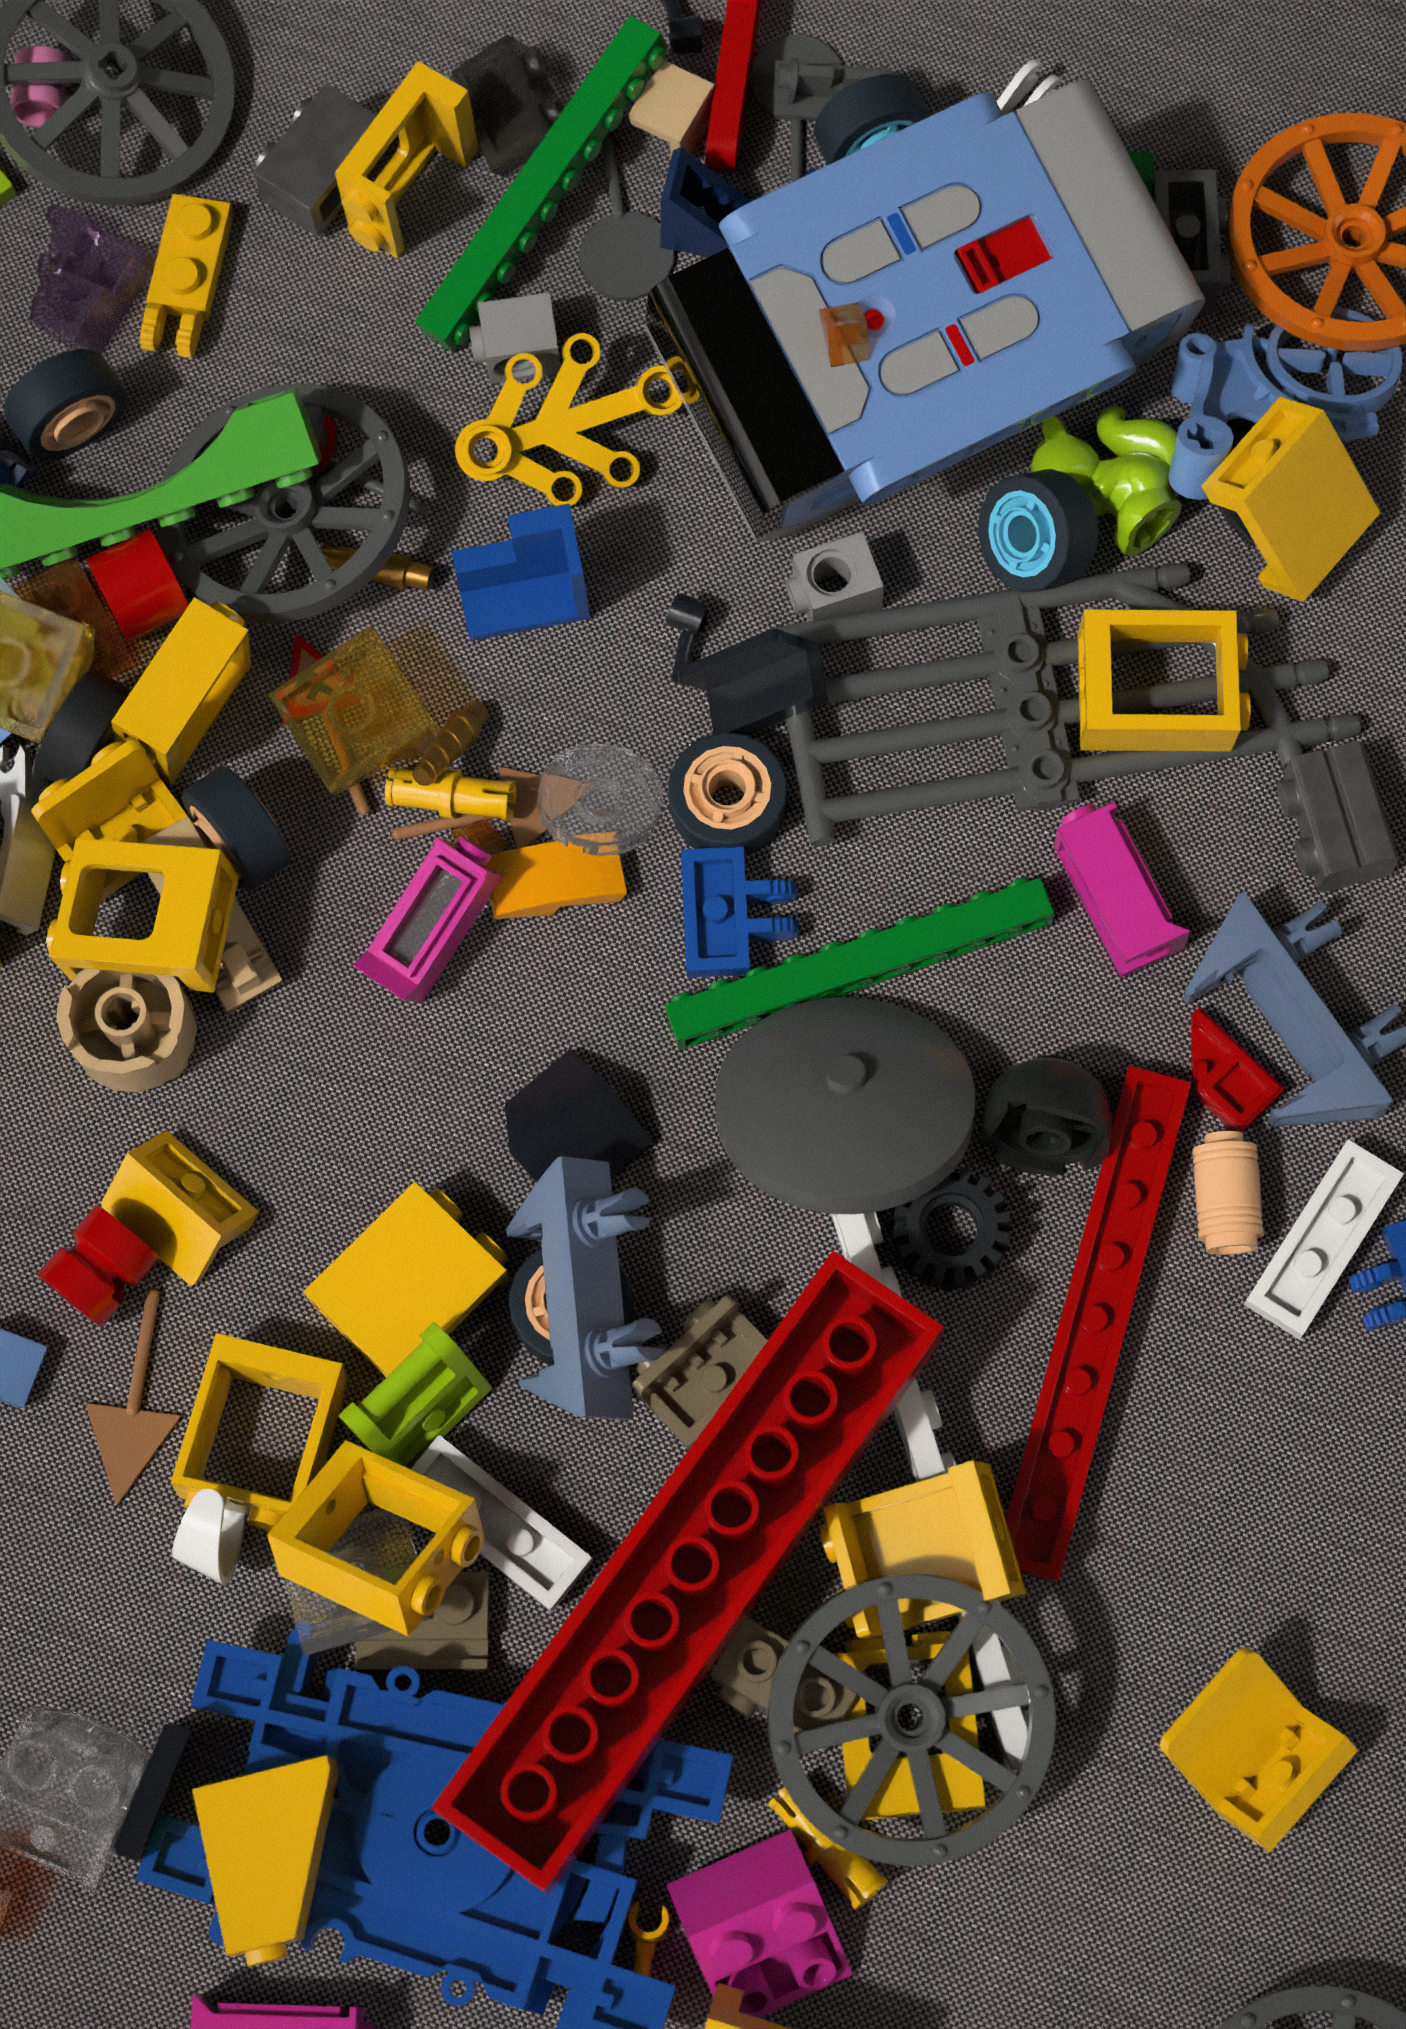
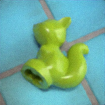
[1031,406,1182,556]

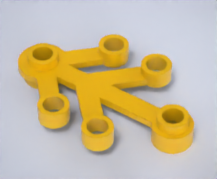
[455,333,686,507]

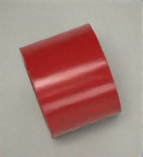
[86,528,189,643]

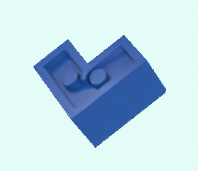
[451,504,591,641]

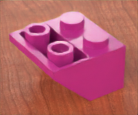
[666,1829,853,2018]

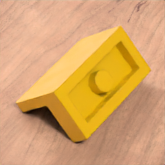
[101,1130,259,1285]

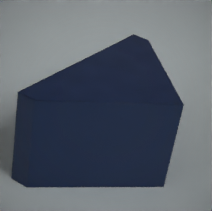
[660,147,752,258]

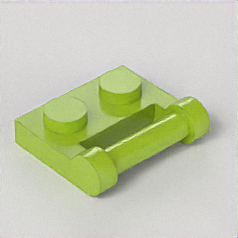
[338,1322,492,1469]

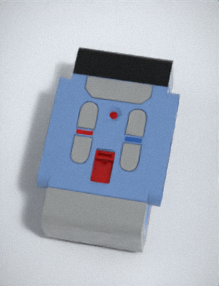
[644,79,1205,543]

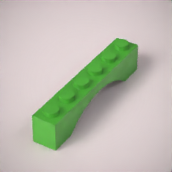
[0,386,322,580]

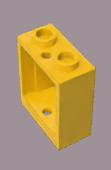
[111,597,251,786]
[1077,609,1250,752]
[170,1333,349,1531]
[267,1440,485,1637]

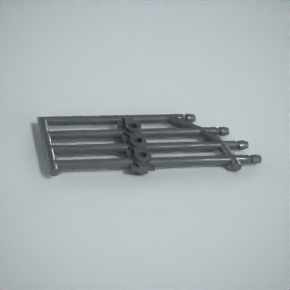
[769,563,1361,847]

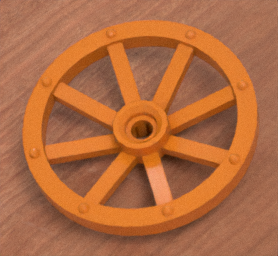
[1226,113,1406,351]

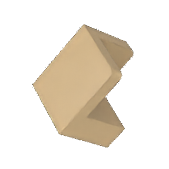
[629,60,714,157]

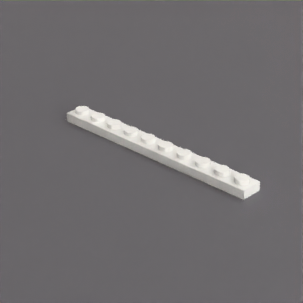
[831,1212,1029,1773]

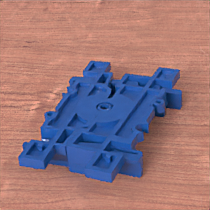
[135,1628,734,2029]

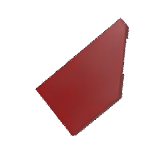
[1190,1007,1285,1133]

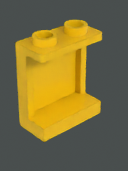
[1201,397,1380,602]
[303,1181,511,1377]
[820,1460,1026,1638]

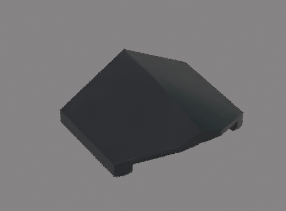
[505,1049,654,1182]

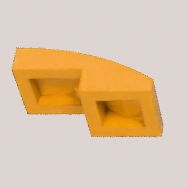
[487,835,627,919]

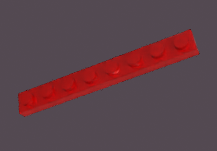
[1006,1065,1191,1584]

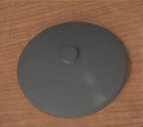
[715,997,976,1214]

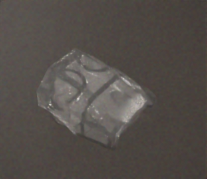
[0,1706,151,1894]

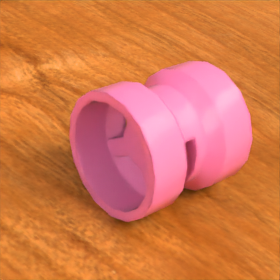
[10,46,73,128]

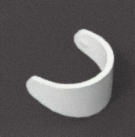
[172,1489,246,1585]

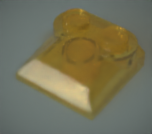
[0,591,95,744]
[268,625,441,797]

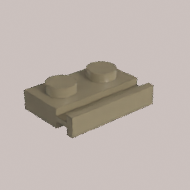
[354,1572,490,1672]

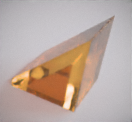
[819,302,870,367]
[450,820,509,854]

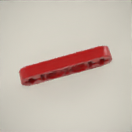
[705,0,763,173]

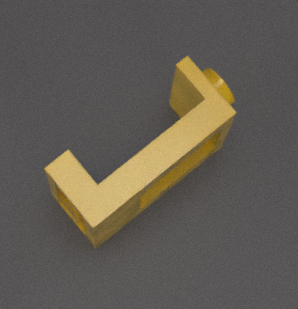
[335,61,479,258]
[47,838,239,993]
[834,1631,985,1821]

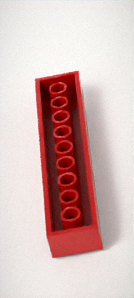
[431,1250,944,1896]

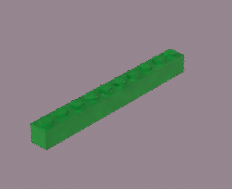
[415,15,667,353]
[665,877,1054,1051]

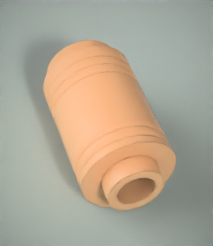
[1192,1131,1264,1255]

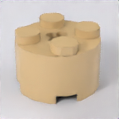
[56,969,197,1093]

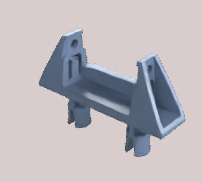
[1183,892,1406,1126]
[506,1156,665,1420]

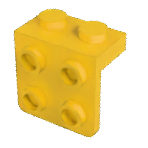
[31,738,194,902]
[1160,1647,1358,1853]

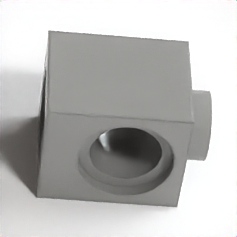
[469,292,561,384]
[785,531,884,621]

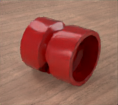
[36,1205,160,1328]

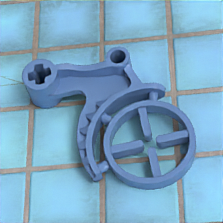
[1168,307,1402,500]

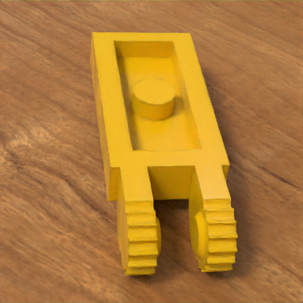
[140,194,234,358]

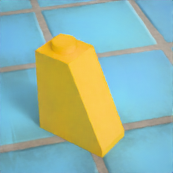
[192,1755,338,1967]

